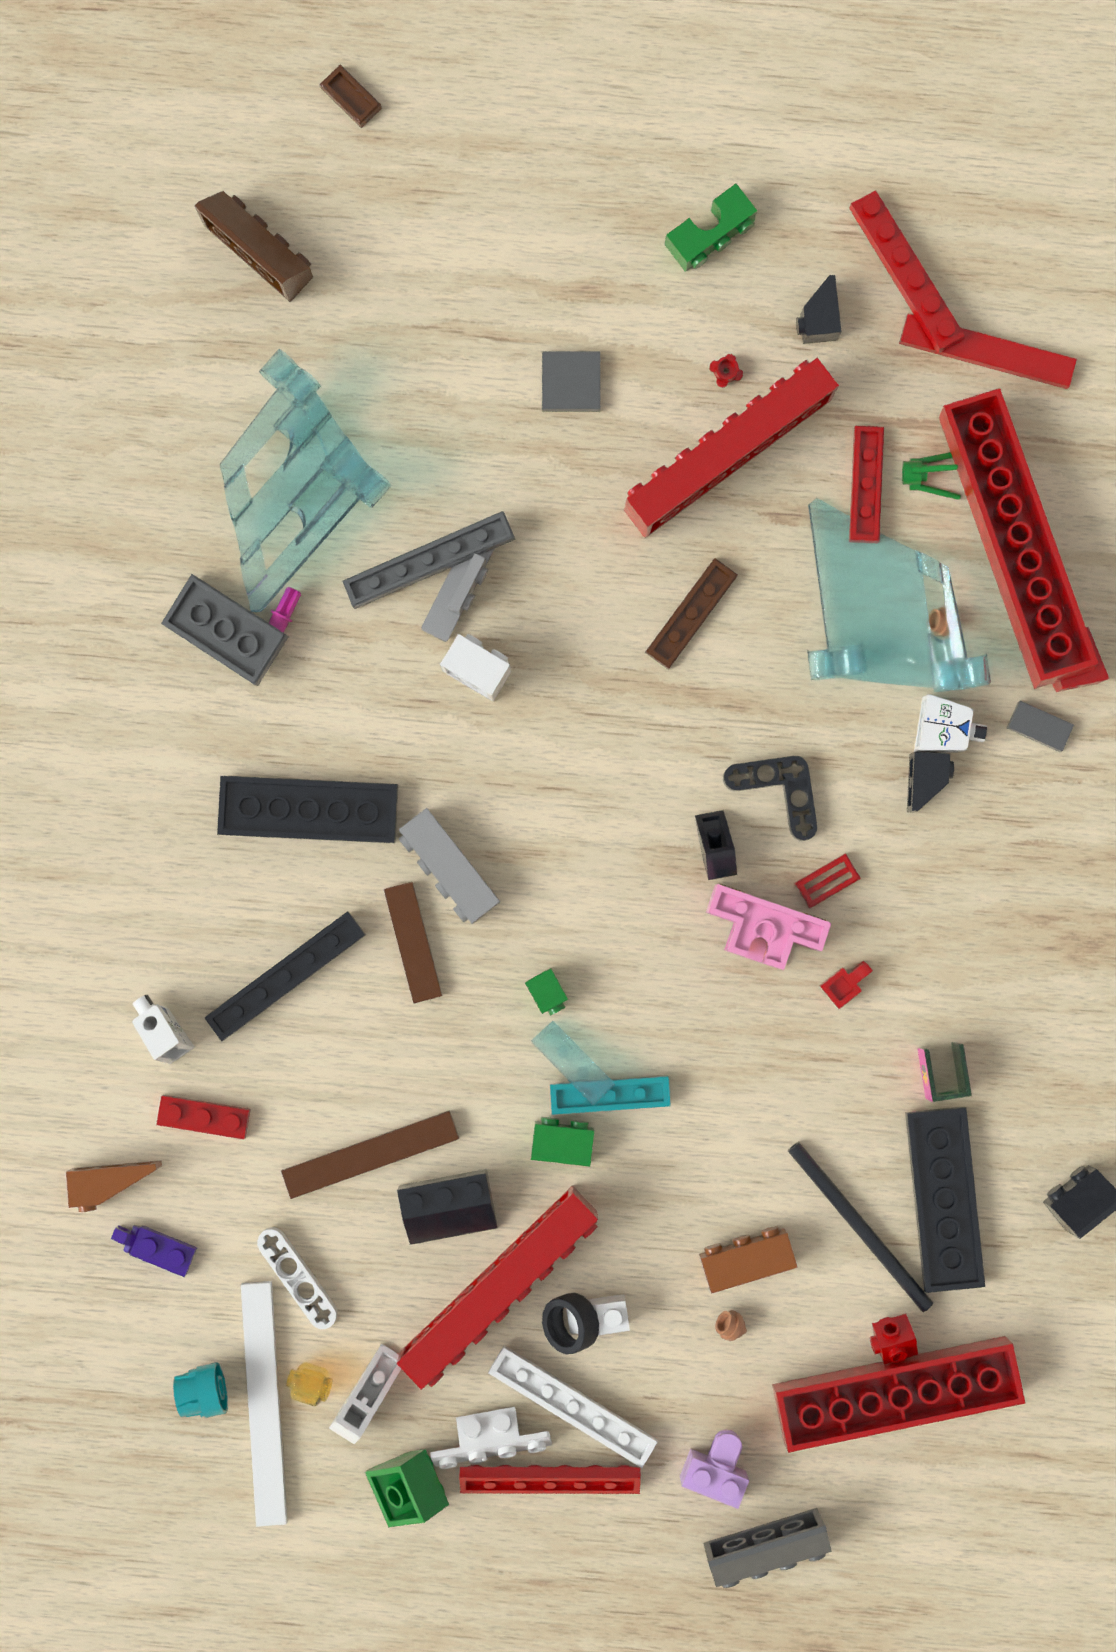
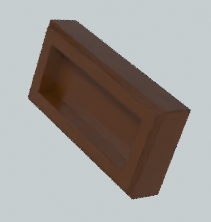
[320,65,382,128]

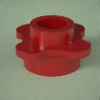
[709,354,743,388]

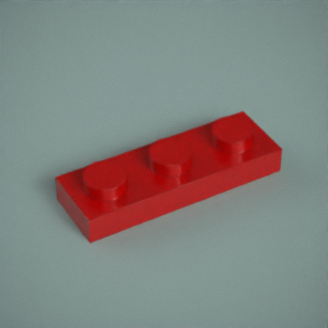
[156,1095,251,1140]

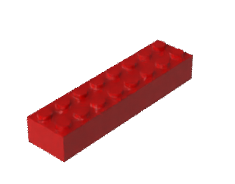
[624,357,839,538]
[396,1185,598,1390]
[772,1336,1026,1453]

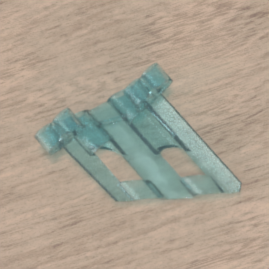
[220,349,392,612]

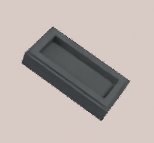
[1007,701,1074,752]

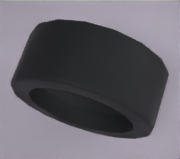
[542,1293,599,1355]

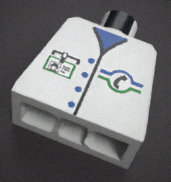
[914,694,987,753]
[132,995,195,1064]

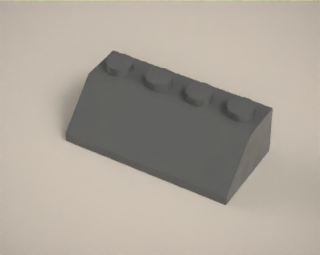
[703,1508,832,1588]

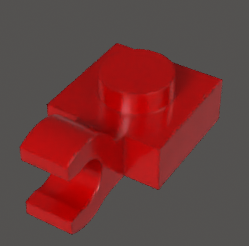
[819,961,873,1009]

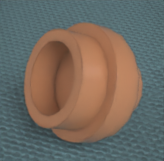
[927,607,959,637]
[715,1310,747,1341]

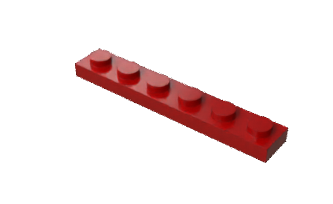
[849,190,965,353]
[459,1465,641,1494]

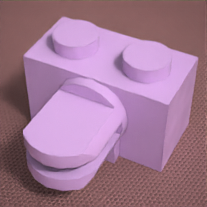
[680,1429,749,1509]

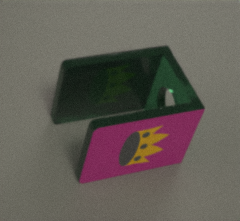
[917,1042,972,1102]

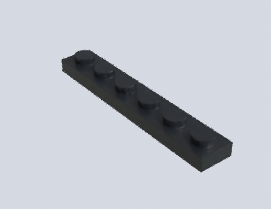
[204,911,366,1042]

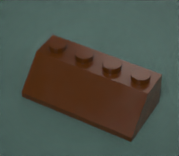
[194,191,313,302]

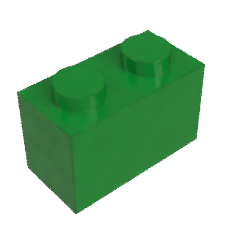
[531,1117,594,1167]

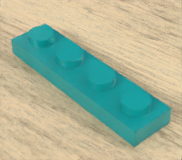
[550,1076,671,1115]

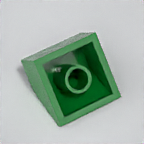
[365,1449,449,1528]

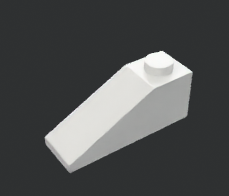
[329,1344,401,1444]

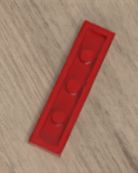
[849,425,884,544]

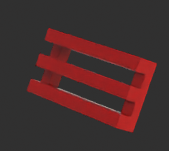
[794,853,861,909]

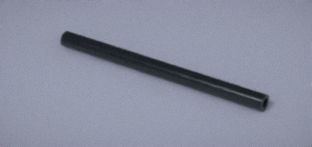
[788,1142,933,1312]

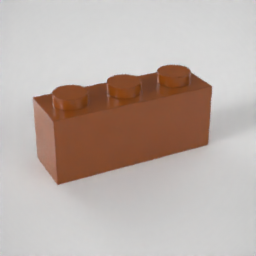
[699,1226,798,1294]

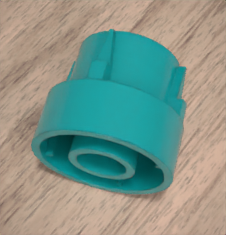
[173,1362,228,1418]

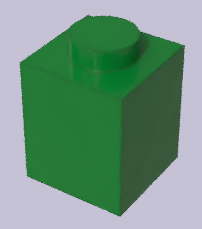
[525,968,568,1016]

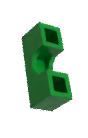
[664,183,757,272]

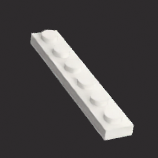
[488,1345,657,1468]

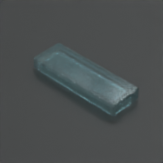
[531,1021,615,1106]

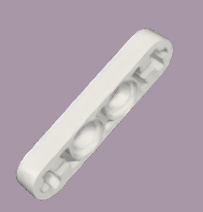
[257,1227,338,1329]

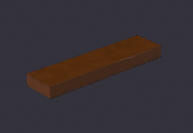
[645,558,738,670]
[384,882,443,1004]

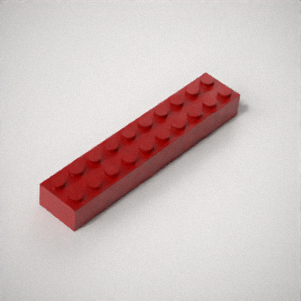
[939,388,1099,689]

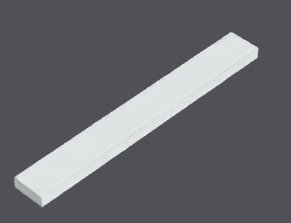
[241,1281,287,1527]

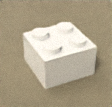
[440,634,511,702]

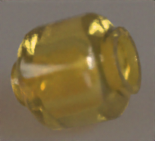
[286,1362,333,1407]

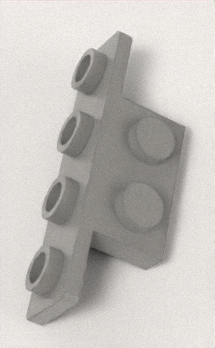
[421,549,494,642]

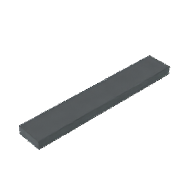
[342,511,516,609]

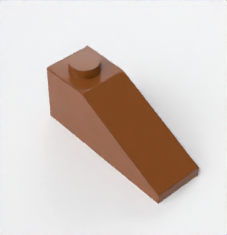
[66,1160,162,1212]

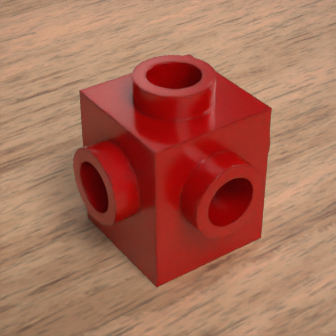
[869,1314,918,1365]

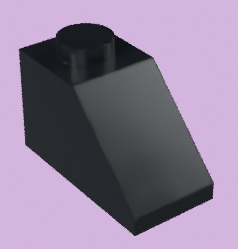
[796,275,842,344]
[907,752,954,813]
[695,810,737,880]

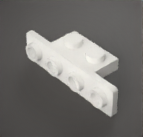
[430,1407,552,1469]

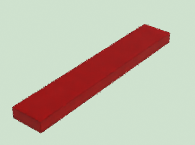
[899,313,1077,389]

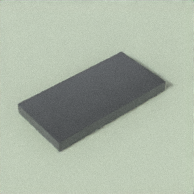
[161,574,289,686]

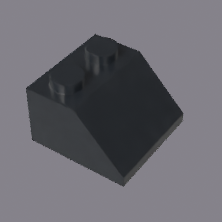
[1043,1165,1116,1239]

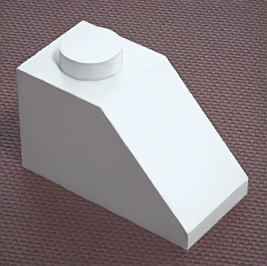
[566,1294,630,1335]

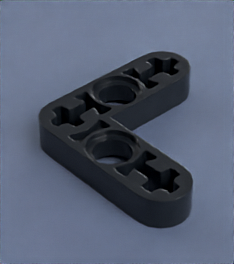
[723,756,817,841]

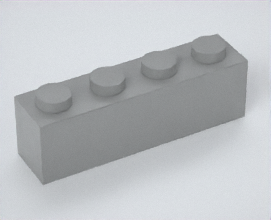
[399,808,500,924]

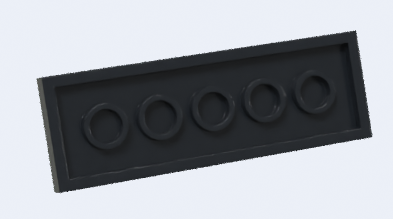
[217,776,398,844]
[905,1107,985,1293]

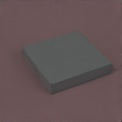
[542,351,600,412]

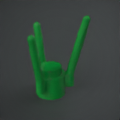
[902,452,961,500]

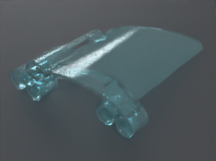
[807,498,991,692]

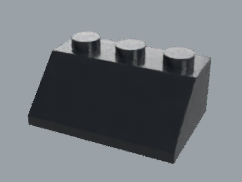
[397,1169,498,1245]

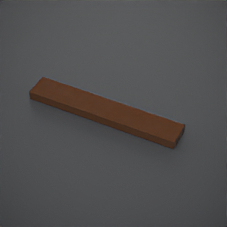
[281,1110,459,1199]

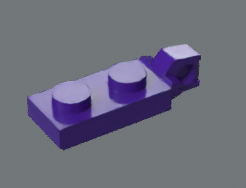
[111,1225,197,1277]

